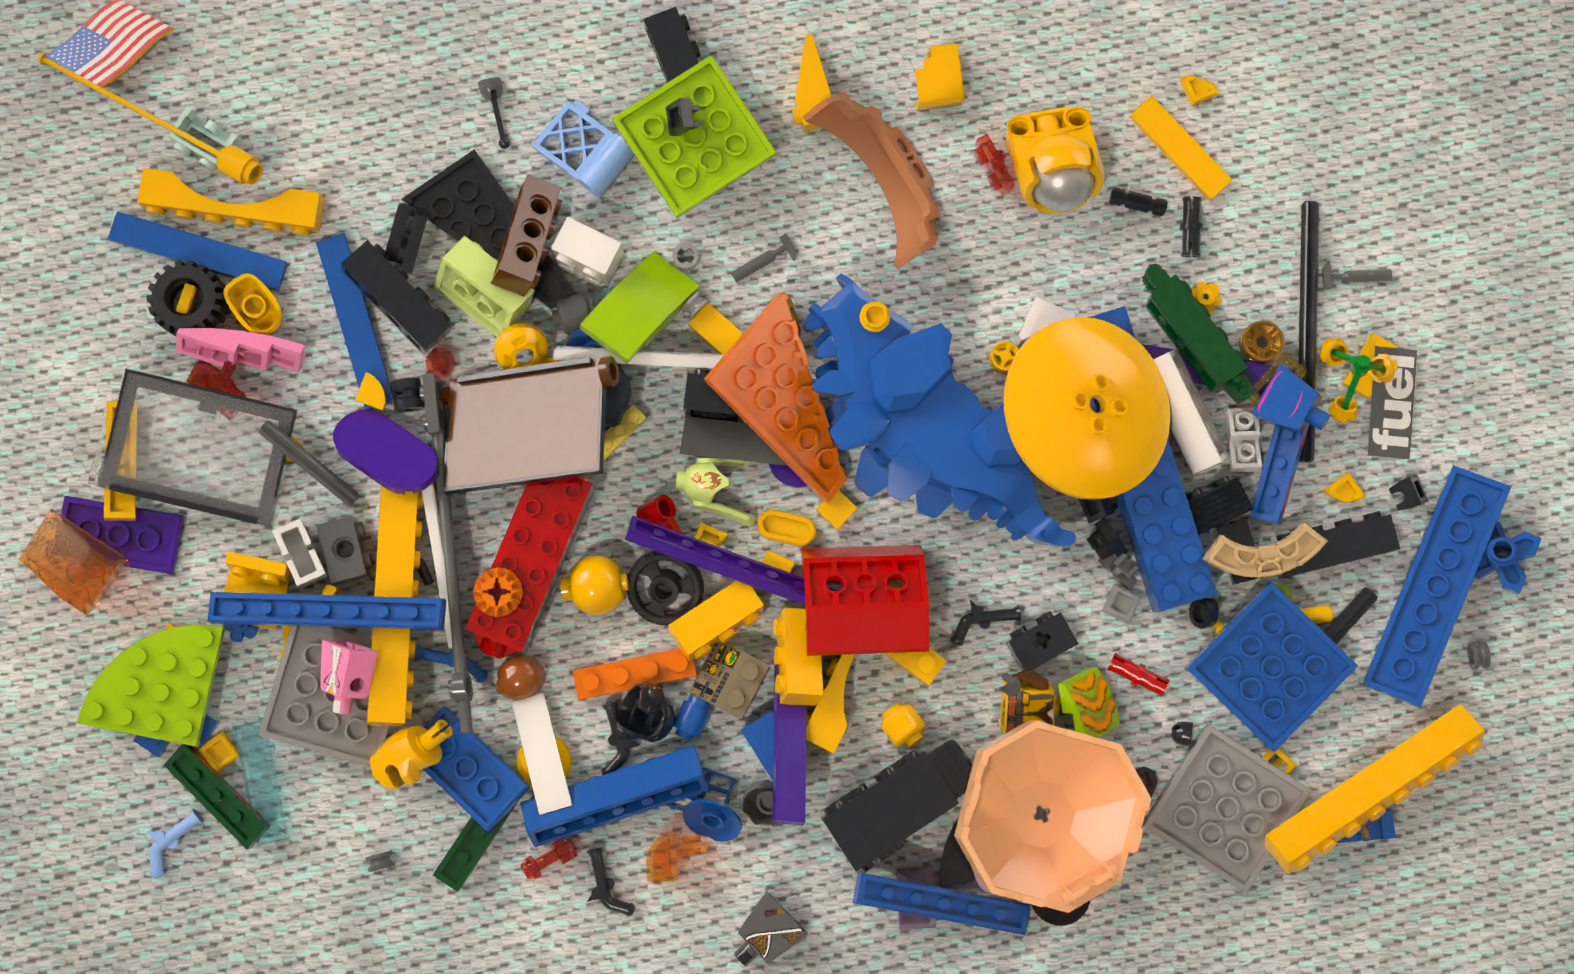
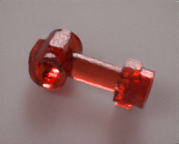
[520,837,578,880]

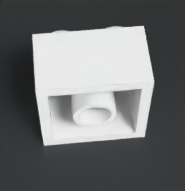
[551,217,624,287]

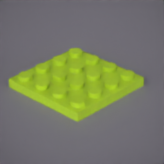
[611,55,776,219]

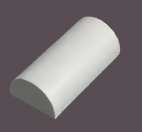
[1153,348,1229,474]

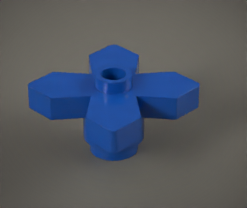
[1475,522,1541,594]

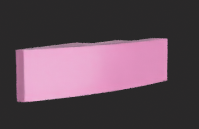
[176,328,305,372]

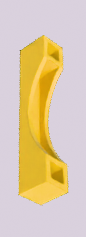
[137,168,325,237]
[806,580,904,754]

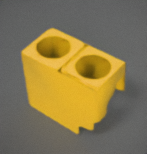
[915,44,965,111]

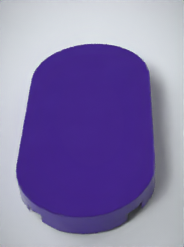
[333,410,438,494]

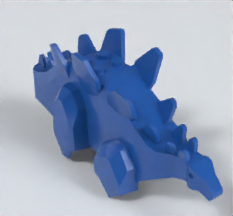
[803,273,1076,547]

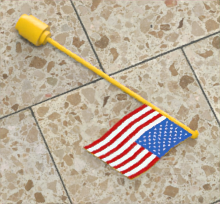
[38,0,263,185]

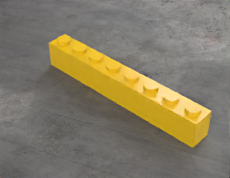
[367,486,423,727]
[1265,704,1485,874]

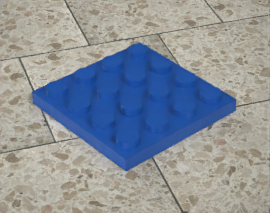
[1185,581,1358,752]

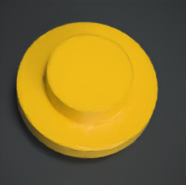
[859,301,890,332]

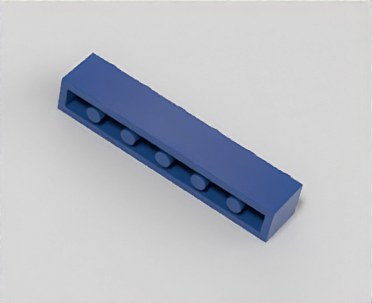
[520,746,709,847]

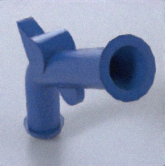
[414,644,488,683]

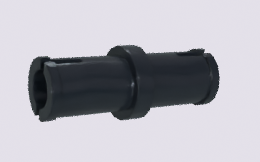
[1179,196,1203,258]

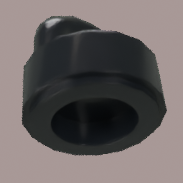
[1189,598,1219,629]

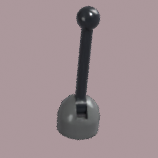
[478,77,510,149]

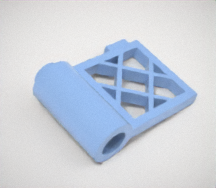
[532,100,634,198]

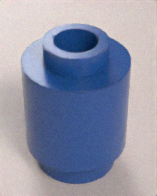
[673,694,712,742]

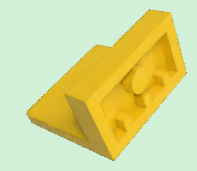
[224,551,292,630]

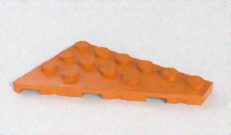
[703,293,847,502]

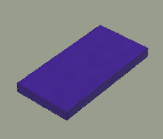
[53,496,185,575]

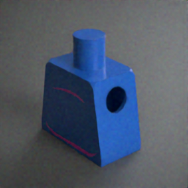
[1252,364,1331,434]

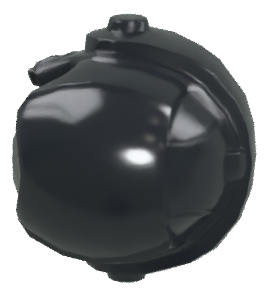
[616,681,675,743]

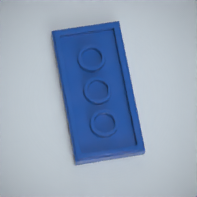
[422,705,531,833]

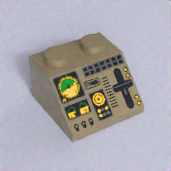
[689,641,770,720]

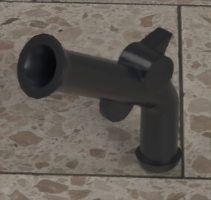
[950,600,1021,646]
[601,701,640,775]
[586,847,635,917]

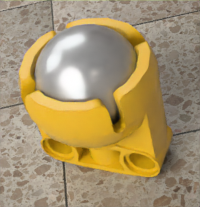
[1006,107,1105,214]

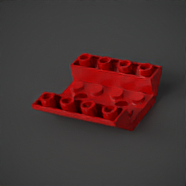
[801,545,930,656]

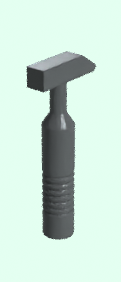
[731,233,797,283]
[1322,260,1392,290]

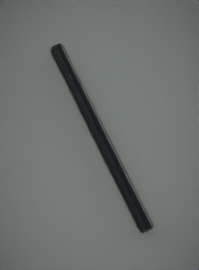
[1298,201,1319,463]

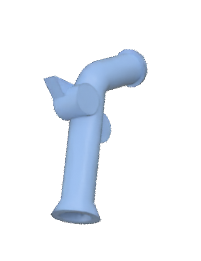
[148,809,204,878]

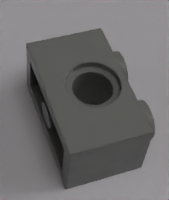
[316,516,374,585]

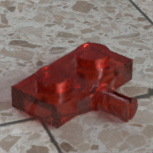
[973,133,1015,196]
[186,360,247,421]

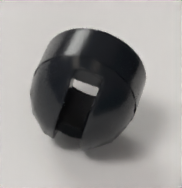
[1171,721,1193,746]

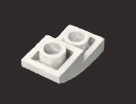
[1227,408,1262,473]

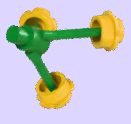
[1320,338,1398,423]

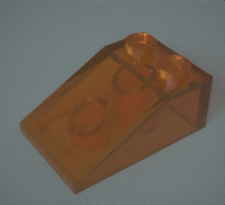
[19,509,128,615]

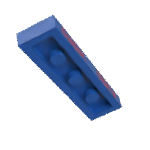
[1249,423,1309,525]

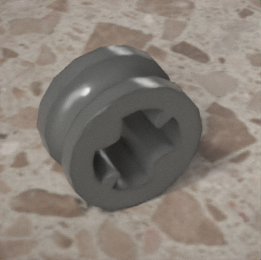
[1467,642,1491,670]
[365,850,396,872]

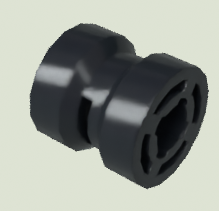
[391,378,424,413]

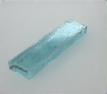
[234,720,289,846]

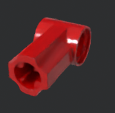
[636,494,683,534]

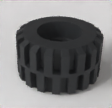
[147,260,229,336]

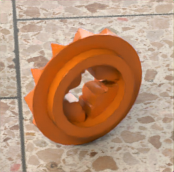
[473,567,523,617]

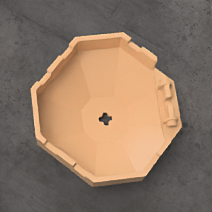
[954,720,1152,913]

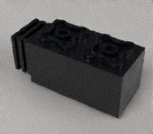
[821,739,973,873]

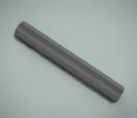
[258,420,359,506]

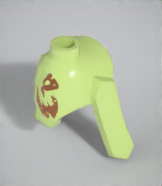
[675,457,756,527]

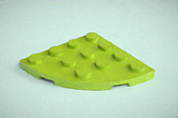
[77,625,226,747]

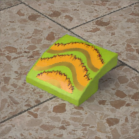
[1058,666,1120,738]

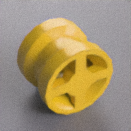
[989,341,1019,374]

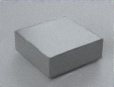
[1101,584,1142,624]

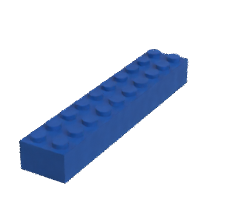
[1087,306,1217,612]

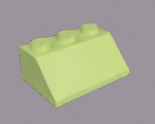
[434,236,535,337]

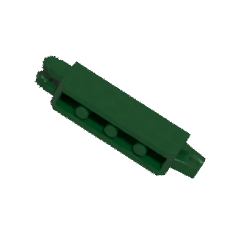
[1142,263,1255,405]

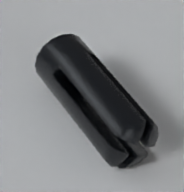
[417,558,434,586]

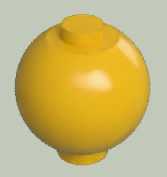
[560,555,630,615]

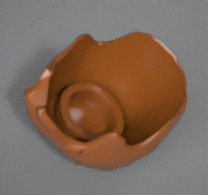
[496,655,546,701]

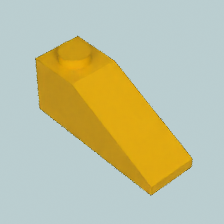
[791,33,832,133]

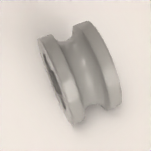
[672,243,699,271]
[681,291,710,320]

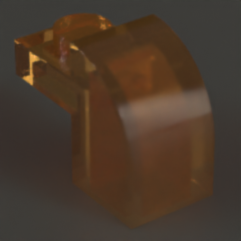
[646,830,708,882]

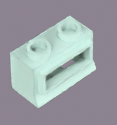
[168,106,243,172]

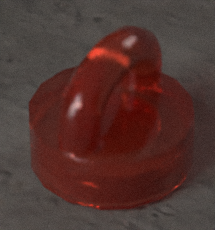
[425,348,456,378]

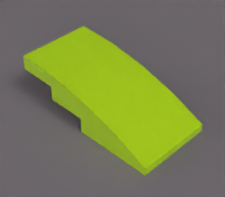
[580,252,700,364]

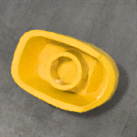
[223,273,282,336]

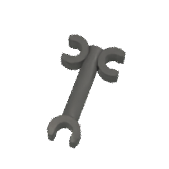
[1097,553,1139,590]

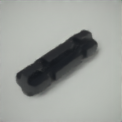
[1109,187,1168,216]

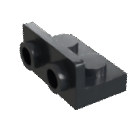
[385,203,428,274]

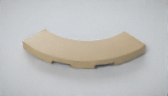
[1202,522,1328,578]

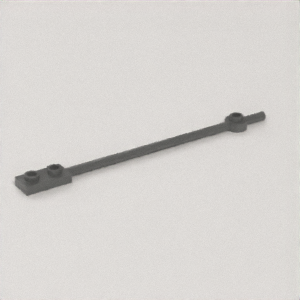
[419,373,473,734]

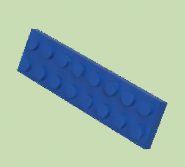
[1363,465,1511,708]

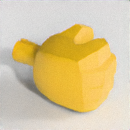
[370,720,452,789]

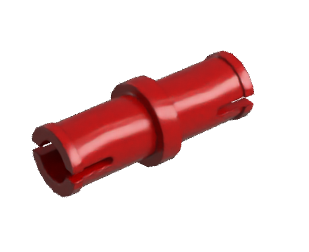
[1107,653,1170,697]

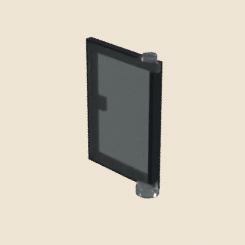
[88,368,298,526]

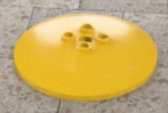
[1004,317,1170,500]

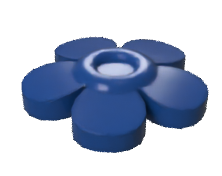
[223,624,257,642]

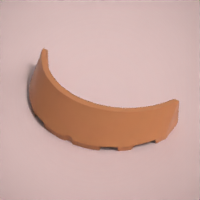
[803,93,940,269]

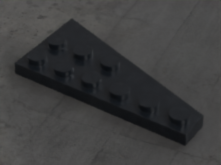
[401,149,576,311]

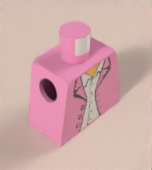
[320,640,378,714]

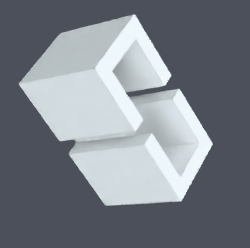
[272,519,328,589]

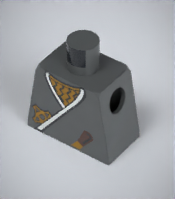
[734,891,808,967]

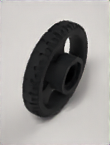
[626,551,704,626]

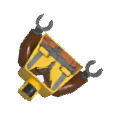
[999,669,1071,735]

